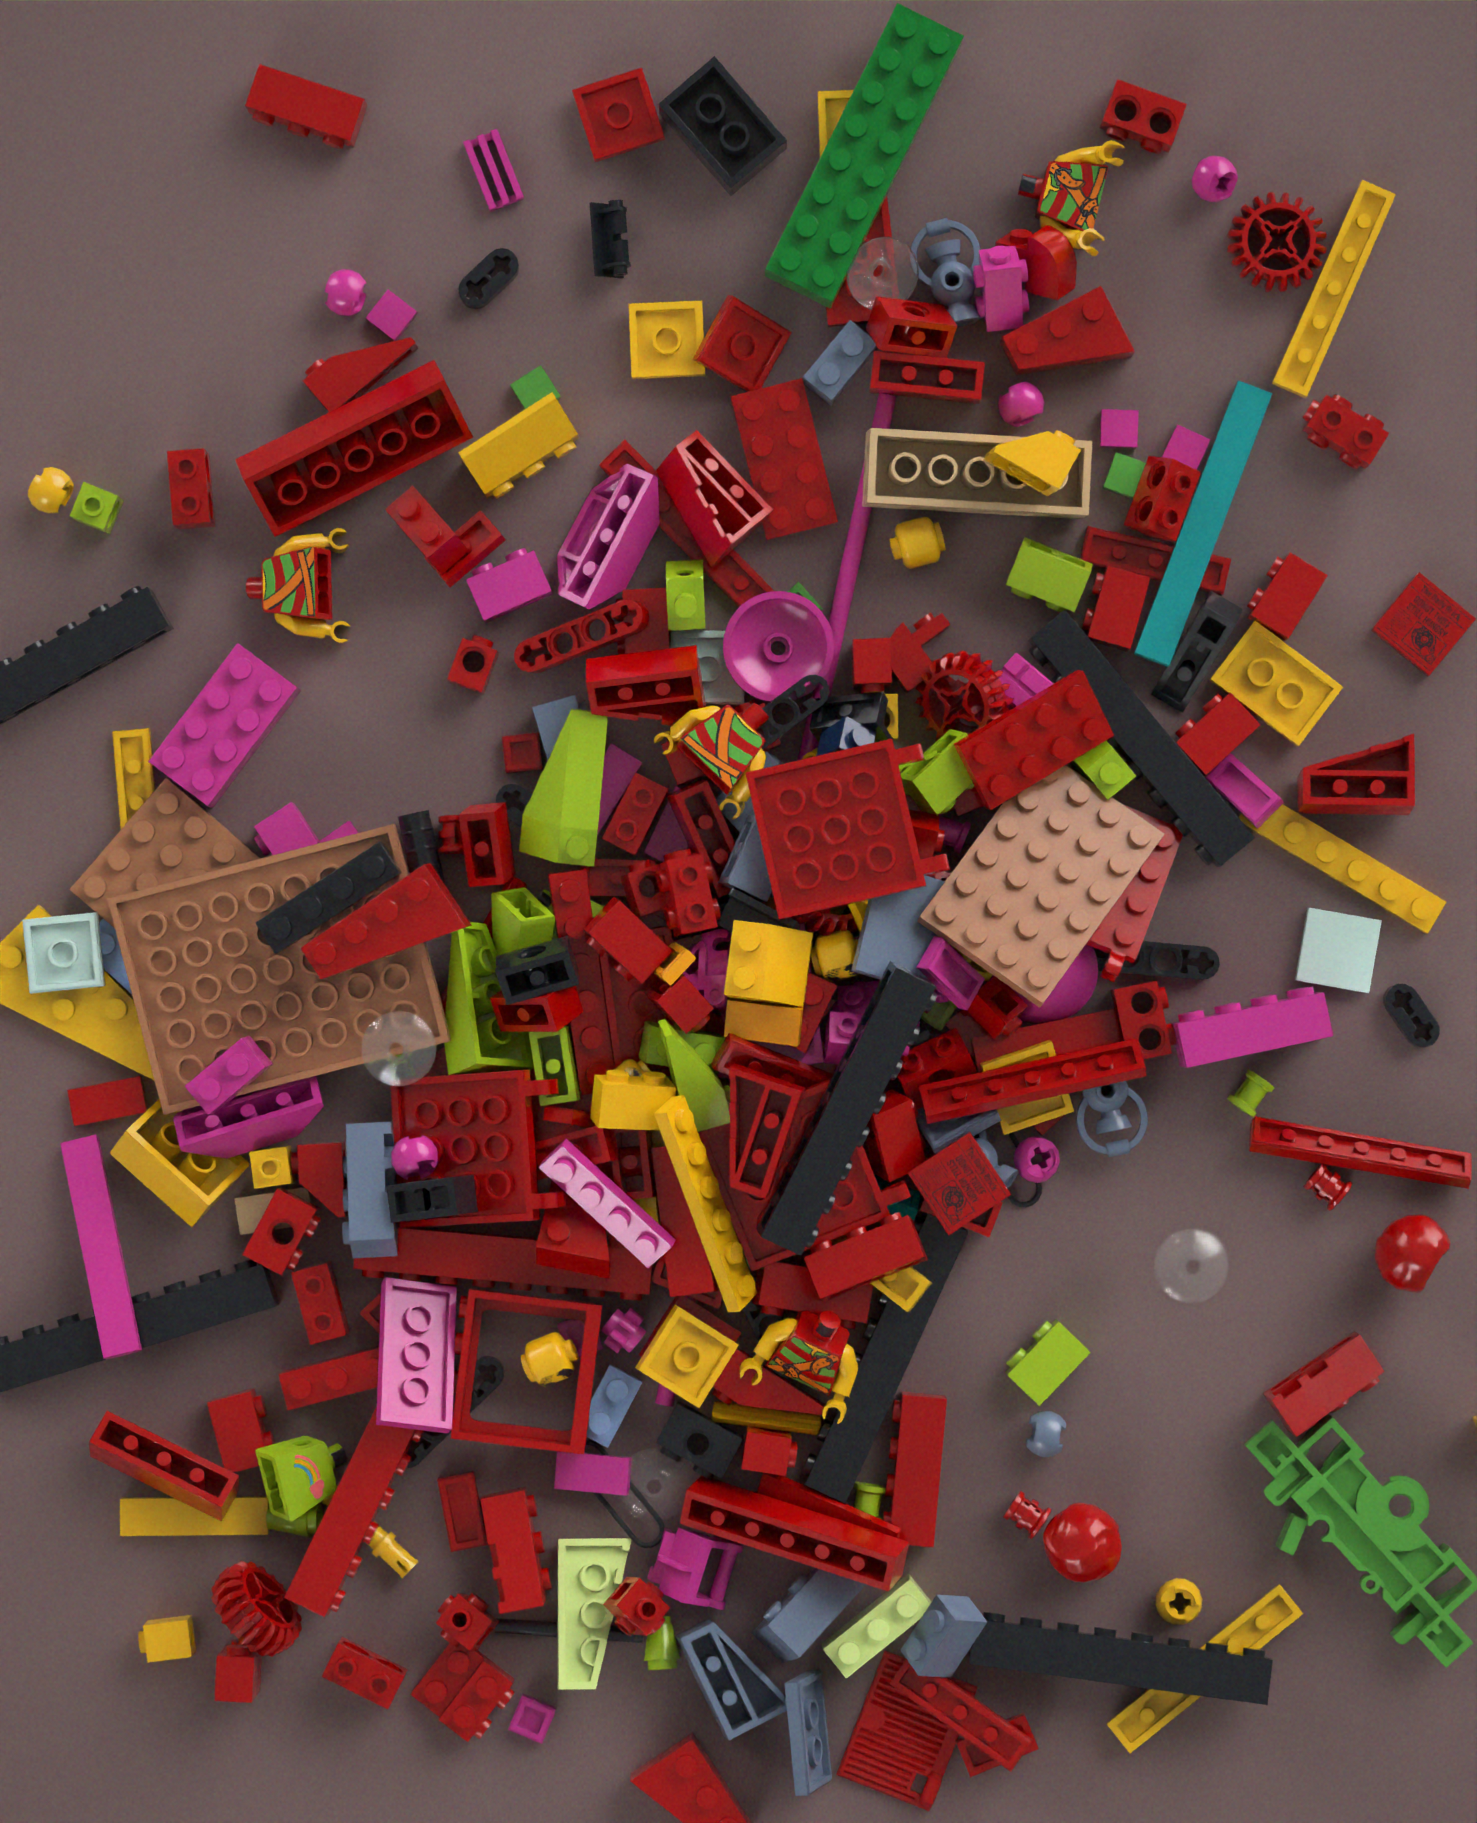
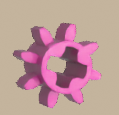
[601,1308,647,1354]

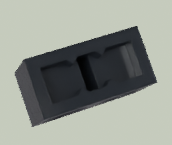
[386,1175,478,1223]

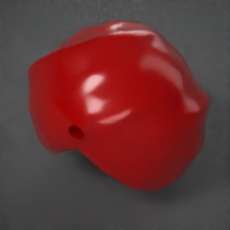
[1375,1214,1451,1293]
[1043,1502,1122,1582]

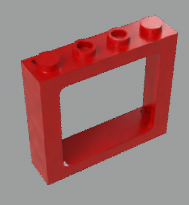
[450,1288,603,1455]

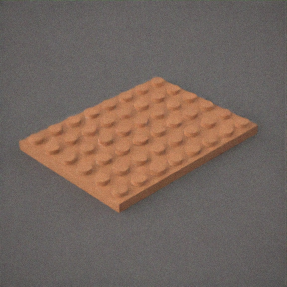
[107,824,451,1115]

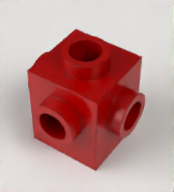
[603,1577,670,1636]
[436,1592,500,1651]

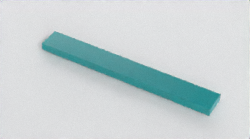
[1134,380,1273,667]

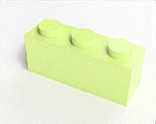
[822,1573,931,1679]

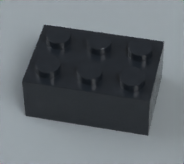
[658,56,787,196]

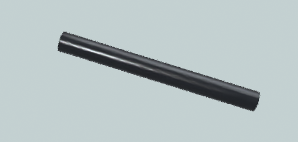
[495,1618,643,1643]

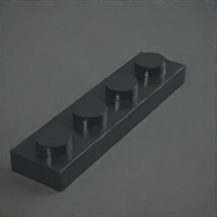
[255,841,402,954]

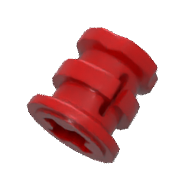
[437,815,464,854]
[1303,1164,1353,1211]
[1003,1491,1052,1540]

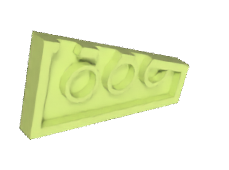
[557,1538,632,1690]

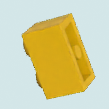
[590,1070,676,1131]

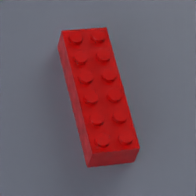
[235,360,474,537]

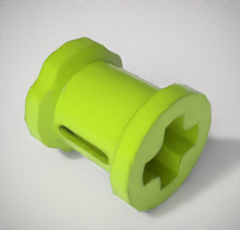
[1227,1069,1275,1118]
[853,1482,886,1520]

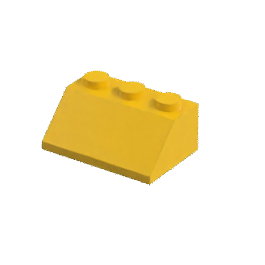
[458,392,579,499]
[110,1099,250,1227]

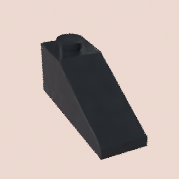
[1151,591,1243,713]

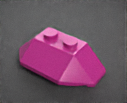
[557,464,660,610]
[173,1076,324,1159]

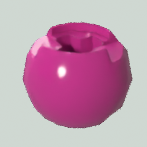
[1192,155,1238,202]
[325,269,367,316]
[998,382,1044,427]
[391,1135,438,1180]
[1013,1136,1060,1183]

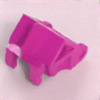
[682,929,731,1024]
[647,1527,744,1610]

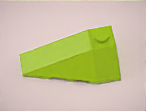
[519,709,608,867]
[444,922,534,1075]

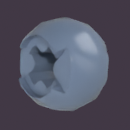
[1026,1411,1066,1458]

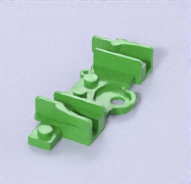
[1244,1414,1477,1668]

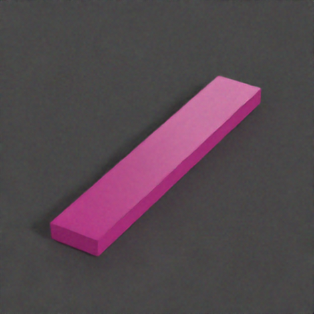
[60,1134,142,1360]

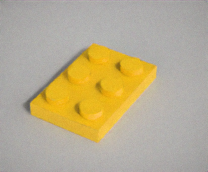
[1209,620,1343,747]

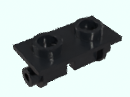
[589,200,631,279]

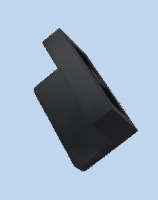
[809,691,894,743]
[717,888,800,933]

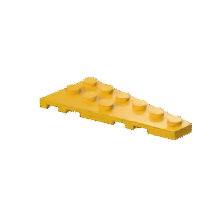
[0,905,155,1081]

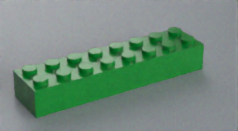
[765,3,964,309]

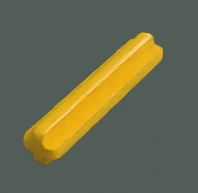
[711,1401,821,1435]

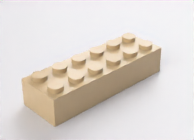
[862,428,1092,519]

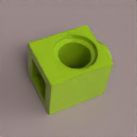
[69,482,124,534]

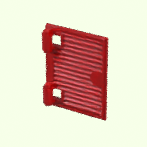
[836,1650,978,1811]

